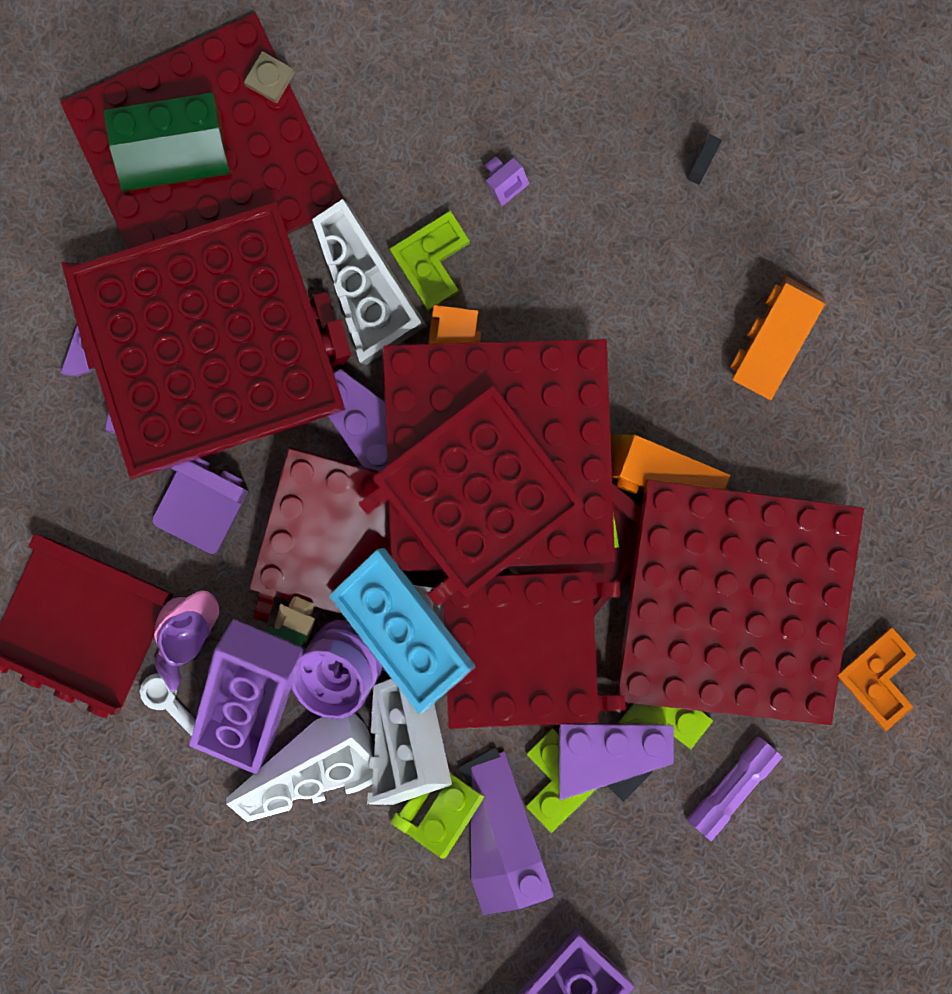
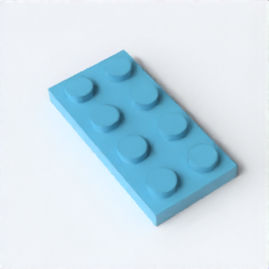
[329,548,475,714]

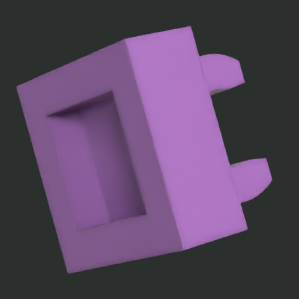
[485,156,529,206]

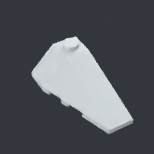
[226,713,375,822]

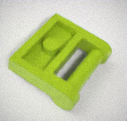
[390,772,485,859]

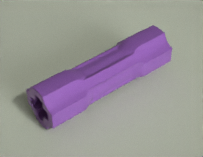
[686,736,783,841]

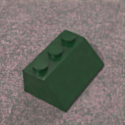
[104,92,230,192]

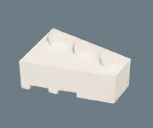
[367,679,452,805]

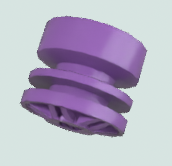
[292,620,383,719]

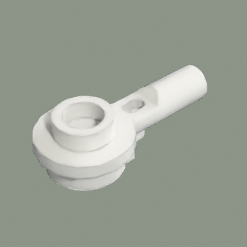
[140,673,196,736]

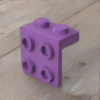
[153,458,249,554]

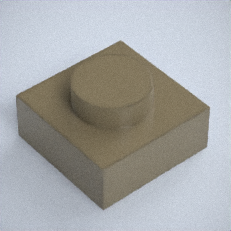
[244,51,295,104]

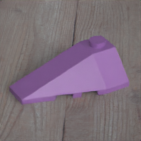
[471,751,554,915]

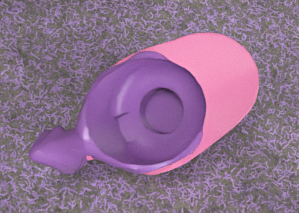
[154,591,219,692]

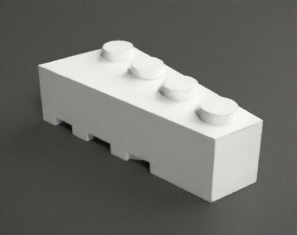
[312,199,427,365]

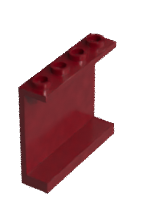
[0,534,173,718]

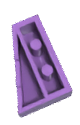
[328,369,387,471]
[558,722,674,800]

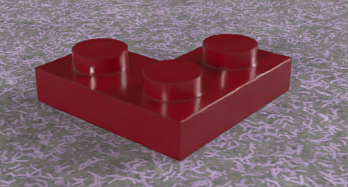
[310,292,351,370]

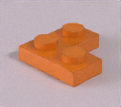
[837,627,916,731]

